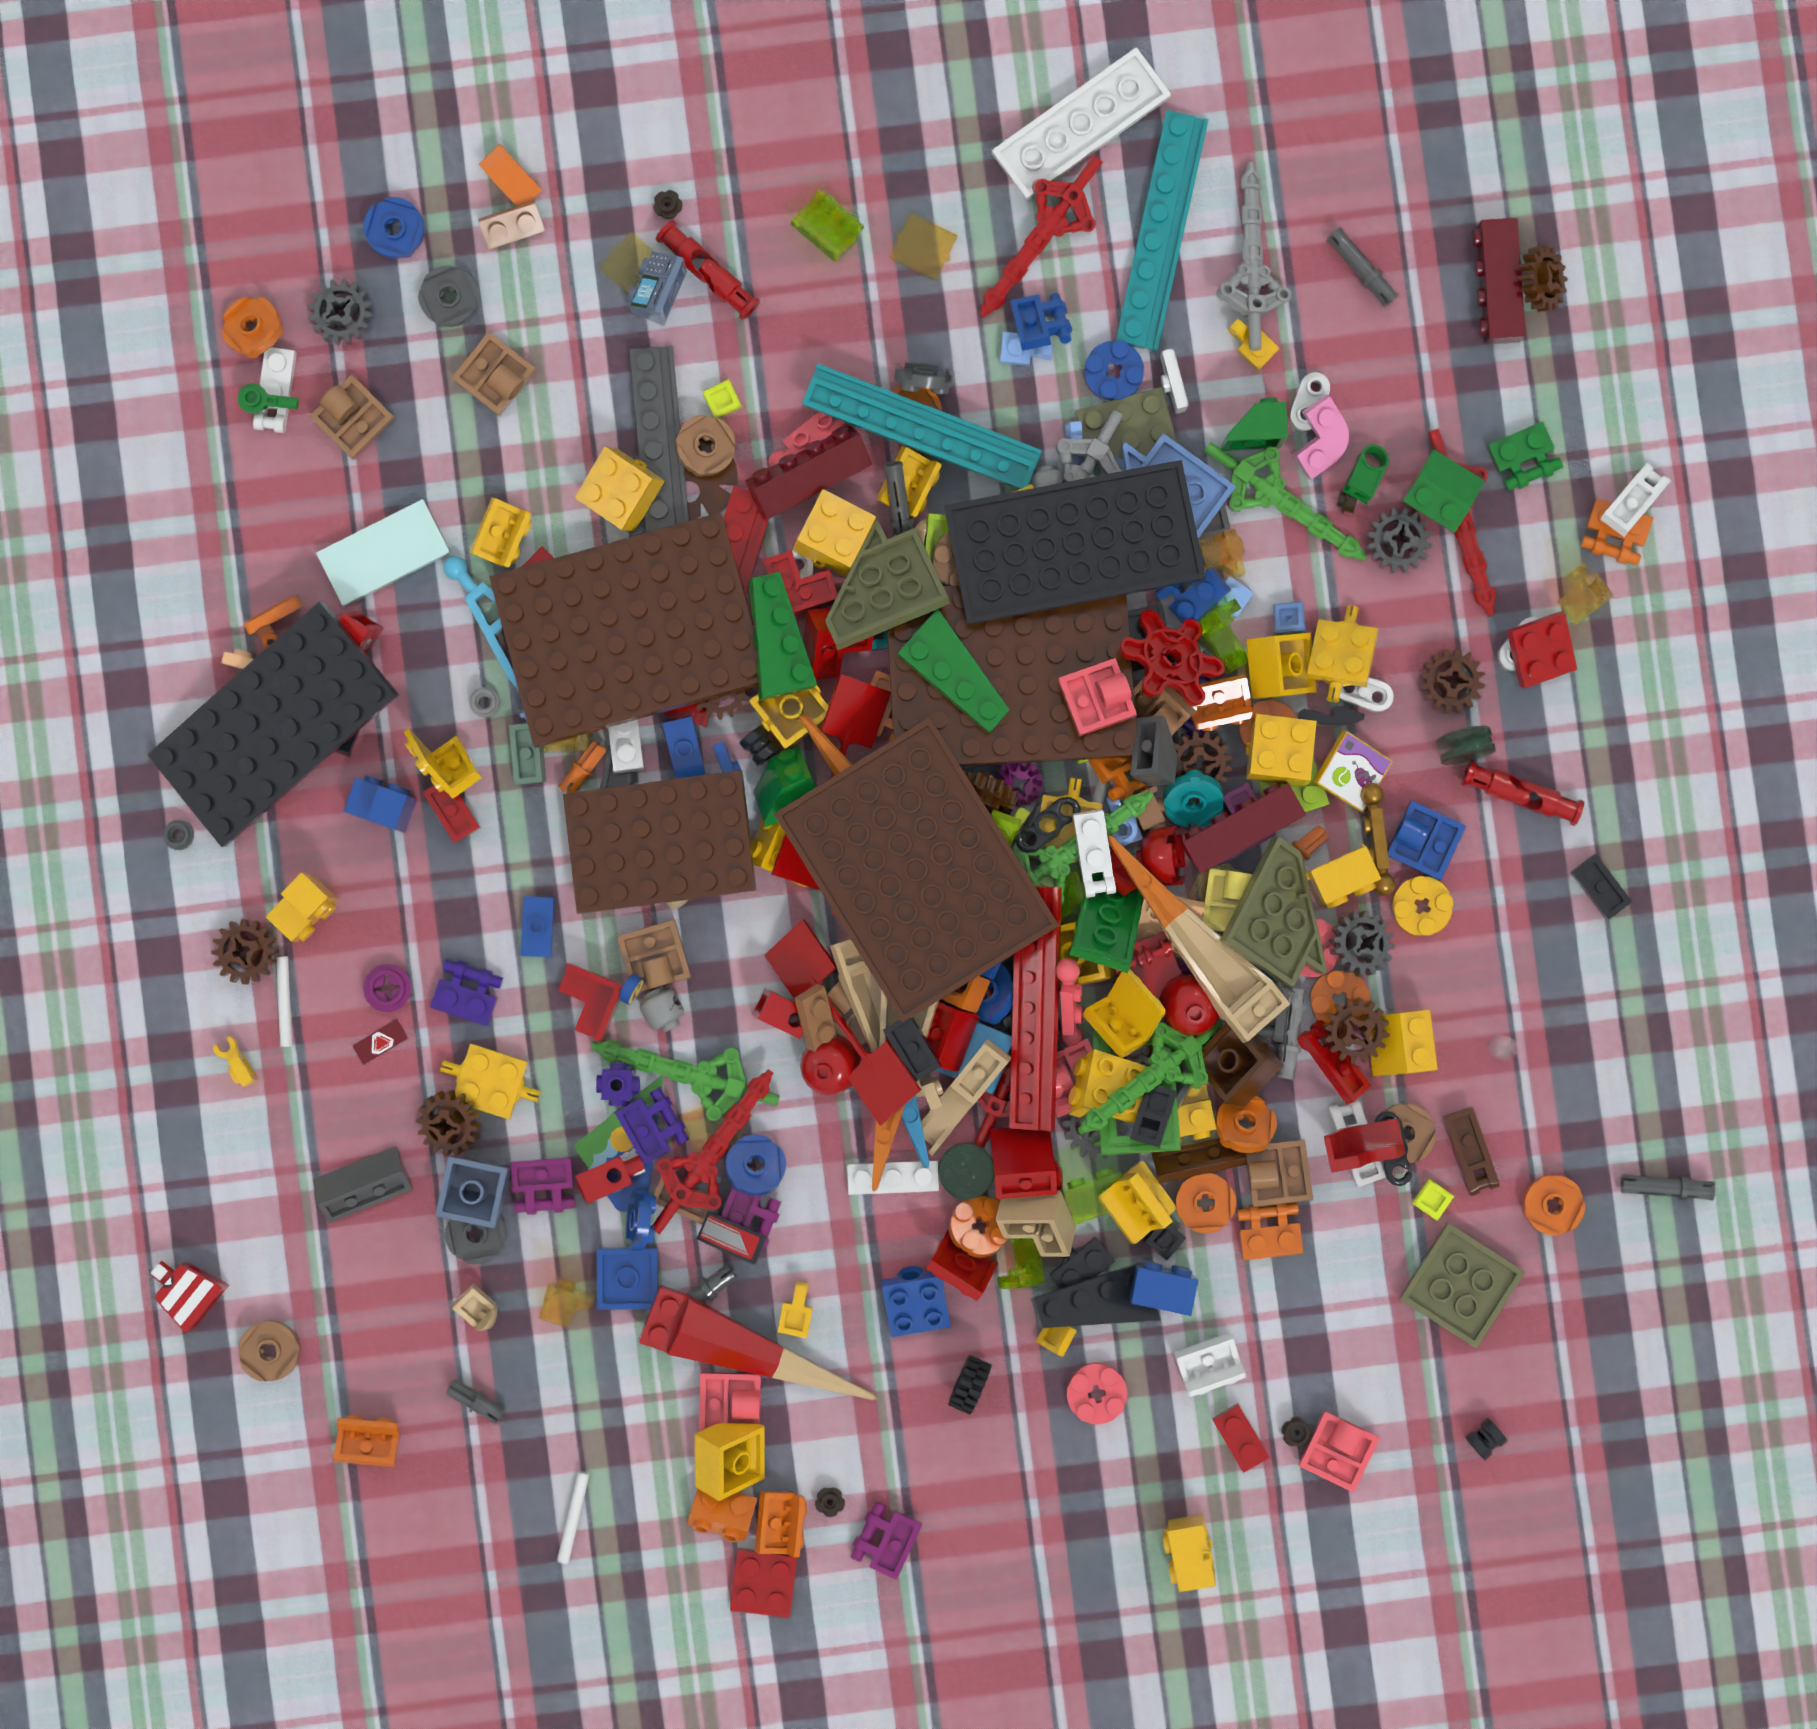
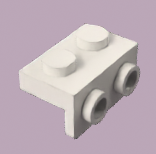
[1174,1332,1246,1397]

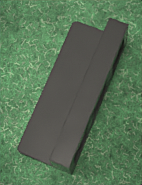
[313,1146,413,1223]

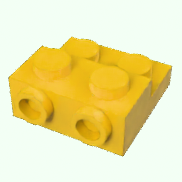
[1178,1072,1216,1143]

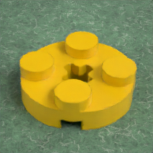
[1391,876,1453,936]

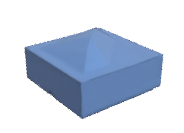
[1273,601,1306,636]

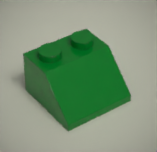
[1221,397,1288,451]
[1401,449,1485,533]
[753,746,816,827]

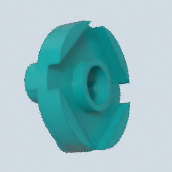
[1163,770,1224,827]

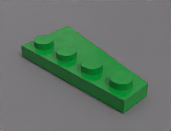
[749,572,817,701]
[897,609,1009,734]

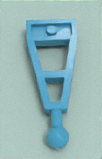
[443,556,519,691]

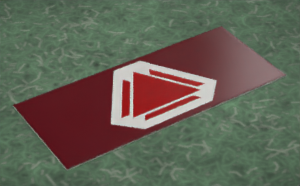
[352,1019,408,1065]

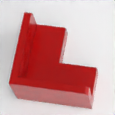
[763,550,838,617]
[803,608,874,679]
[558,963,623,1042]
[927,999,979,1072]
[1324,1118,1406,1173]

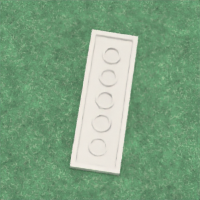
[991,47,1171,201]

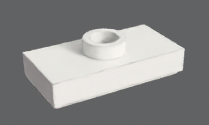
[1160,349,1189,414]

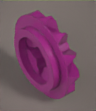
[995,763,1043,807]
[363,964,412,1012]

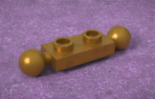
[1360,783,1395,896]

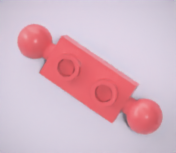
[768,412,847,468]
[1056,958,1083,1047]

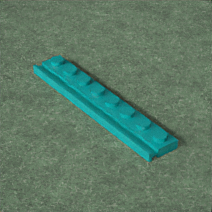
[1115,110,1209,352]
[802,363,1042,490]

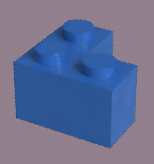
[343,775,417,833]
[1129,1261,1199,1316]

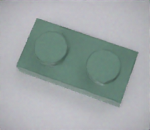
[509,723,547,785]

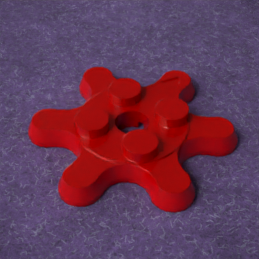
[1119,609,1225,707]

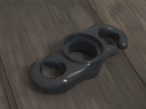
[1015,797,1081,853]
[1374,1111,1412,1186]

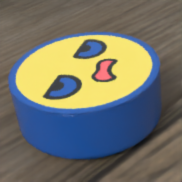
[619,974,644,1005]

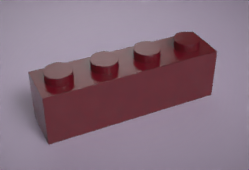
[1472,218,1526,345]
[745,426,873,520]
[1180,782,1306,875]

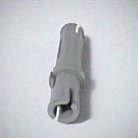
[1276,988,1306,1080]

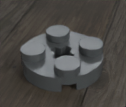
[418,265,479,327]
[894,362,955,395]
[445,1215,507,1264]

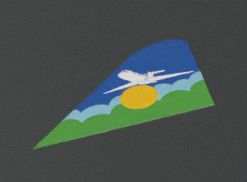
[573,1075,663,1212]

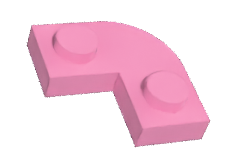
[1293,395,1349,480]

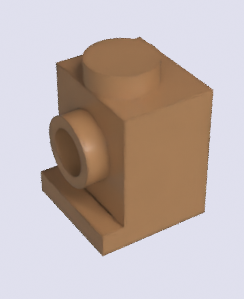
[1136,786,1166,832]

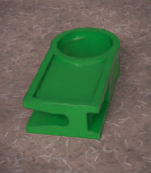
[1342,444,1389,505]

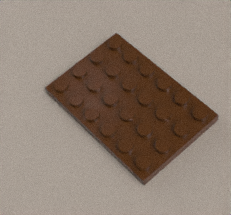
[563,770,757,914]

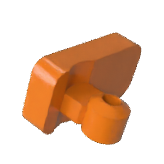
[243,594,303,648]

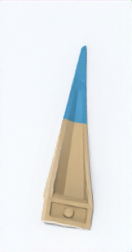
[830,939,930,1168]

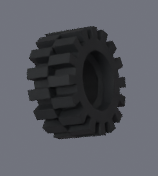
[948,1355,992,1415]

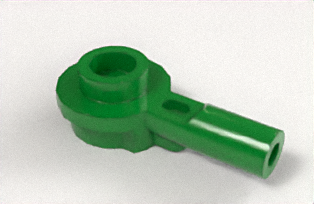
[237,383,299,414]

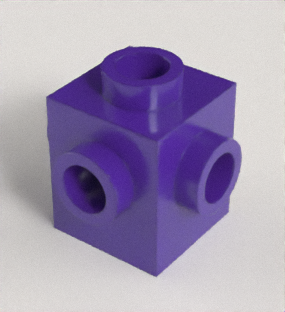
[596,1063,640,1106]

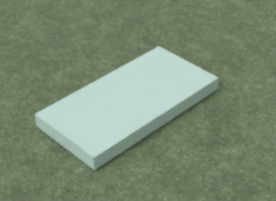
[316,499,451,607]

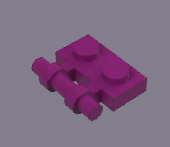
[511,1157,576,1215]
[721,1187,781,1258]
[850,1501,922,1580]

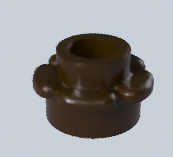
[653,190,683,219]
[1337,489,1357,514]
[1281,1417,1311,1447]
[815,1487,845,1517]

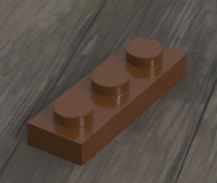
[1152,1138,1247,1183]

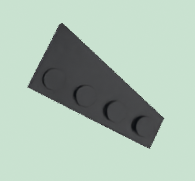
[1031,1262,1161,1328]

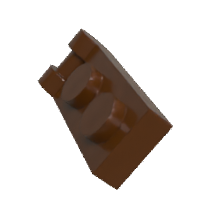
[1442,1107,1500,1196]

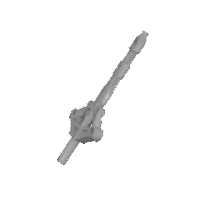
[1216,162,1292,351]
[1056,410,1123,482]

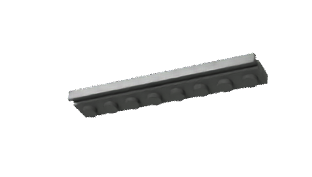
[629,345,689,533]

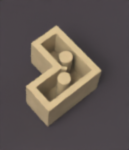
[996,1190,1076,1257]

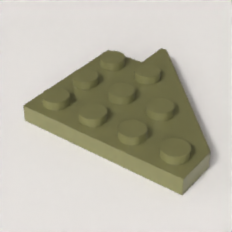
[825,520,950,650]
[1220,836,1327,988]

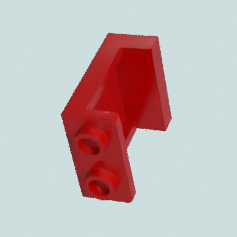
[990,1128,1057,1199]

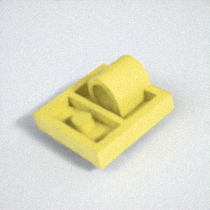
[1202,869,1253,932]

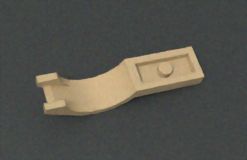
[909,1039,1011,1156]

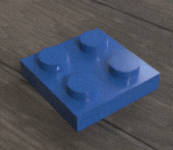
[597,1247,658,1310]

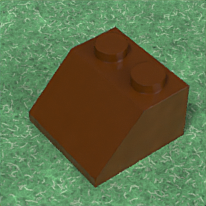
[1202,1022,1284,1108]

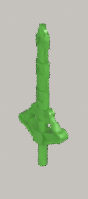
[1204,442,1367,562]
[1013,790,1154,905]
[1078,1021,1223,1134]
[590,1040,780,1121]

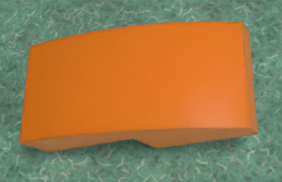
[478,143,543,206]

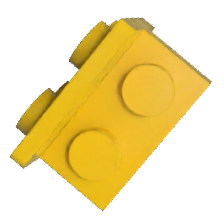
[1098,1161,1176,1244]

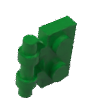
[1486,421,1563,491]

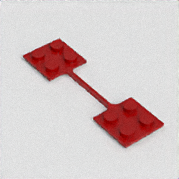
[771,674,891,891]
[764,919,922,1125]

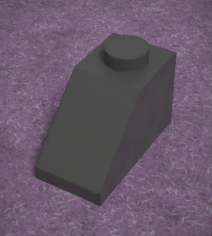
[1130,716,1178,786]

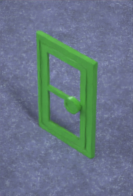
[1092,1032,1181,1155]

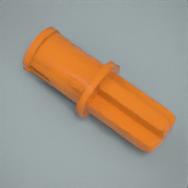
[558,741,606,793]
[1292,825,1329,860]

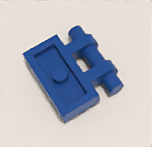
[1010,293,1072,351]
[1155,557,1232,623]

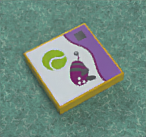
[1313,730,1393,813]

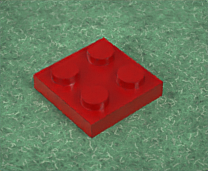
[1507,612,1578,689]
[926,1230,998,1301]
[730,1548,797,1618]

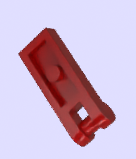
[1297,1020,1371,1105]

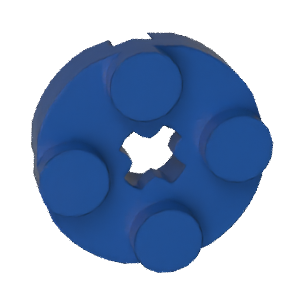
[363,197,425,259]
[1084,340,1144,401]
[964,964,1014,1025]
[725,1135,786,1196]
[625,1189,656,1251]

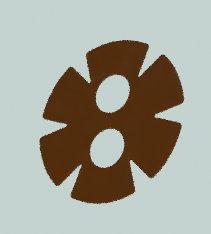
[685,438,738,521]

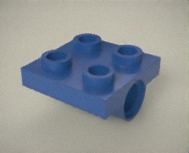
[1388,801,1466,881]
[881,1266,951,1337]

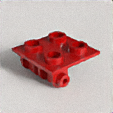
[1115,931,1182,998]

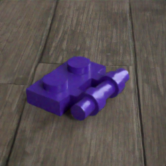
[430,959,504,1026]
[615,1087,690,1165]

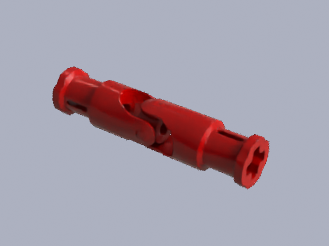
[655,220,761,321]
[1461,760,1585,826]

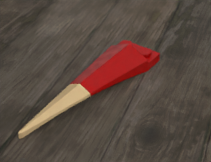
[638,1284,876,1400]

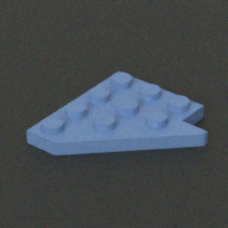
[1121,433,1236,538]

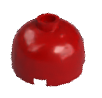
[1135,826,1186,886]
[1161,974,1219,1036]
[800,1035,861,1096]

